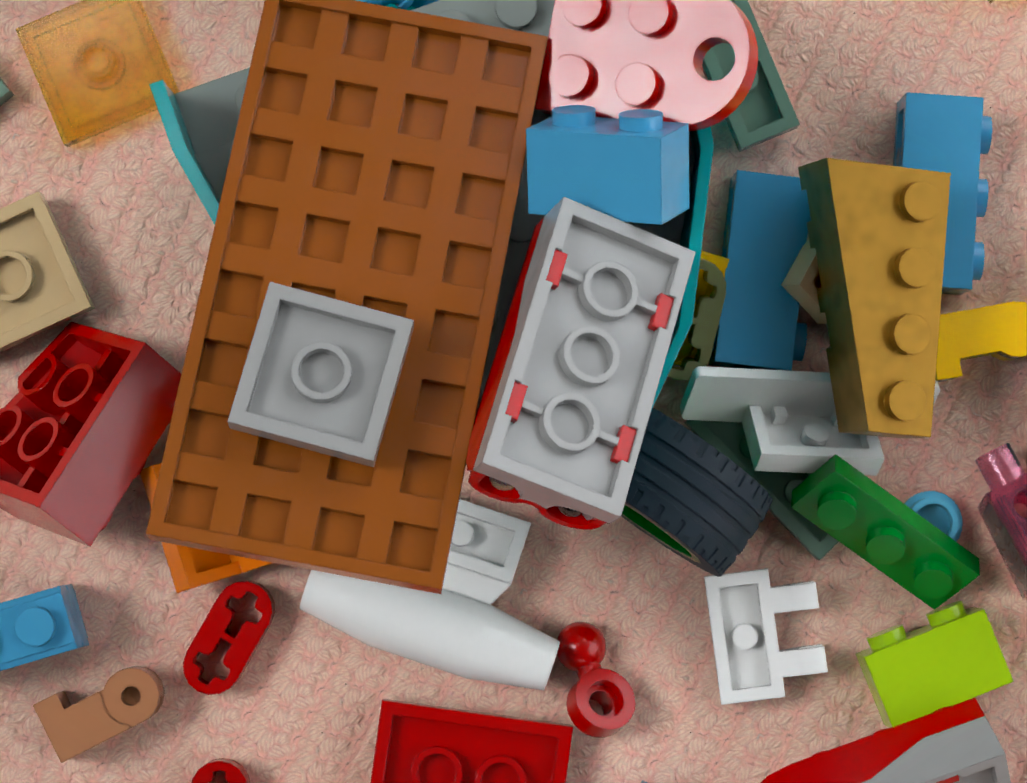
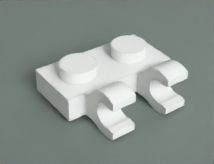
[704,568,828,705]

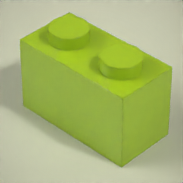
[856,601,1014,728]

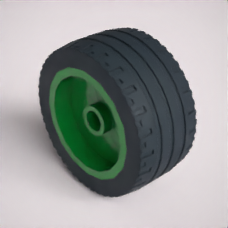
[621,408,773,577]

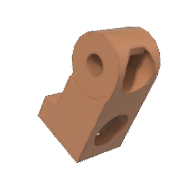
[33,666,165,763]

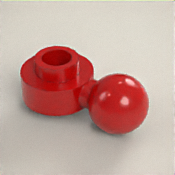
[557,622,636,738]

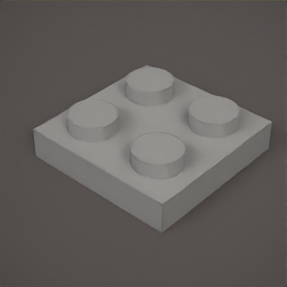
[227,282,414,467]

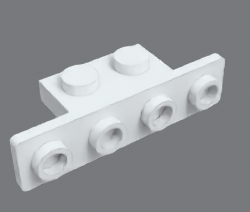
[680,366,940,476]

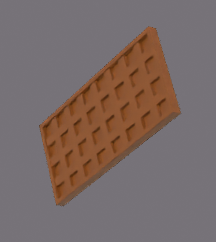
[146,0,548,594]

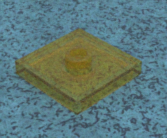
[16,0,180,147]

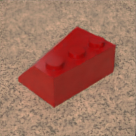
[0,322,181,547]

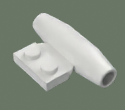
[299,499,560,691]

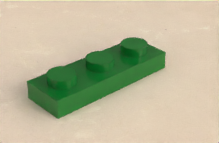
[791,454,980,610]

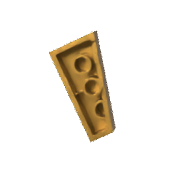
[798,158,951,438]

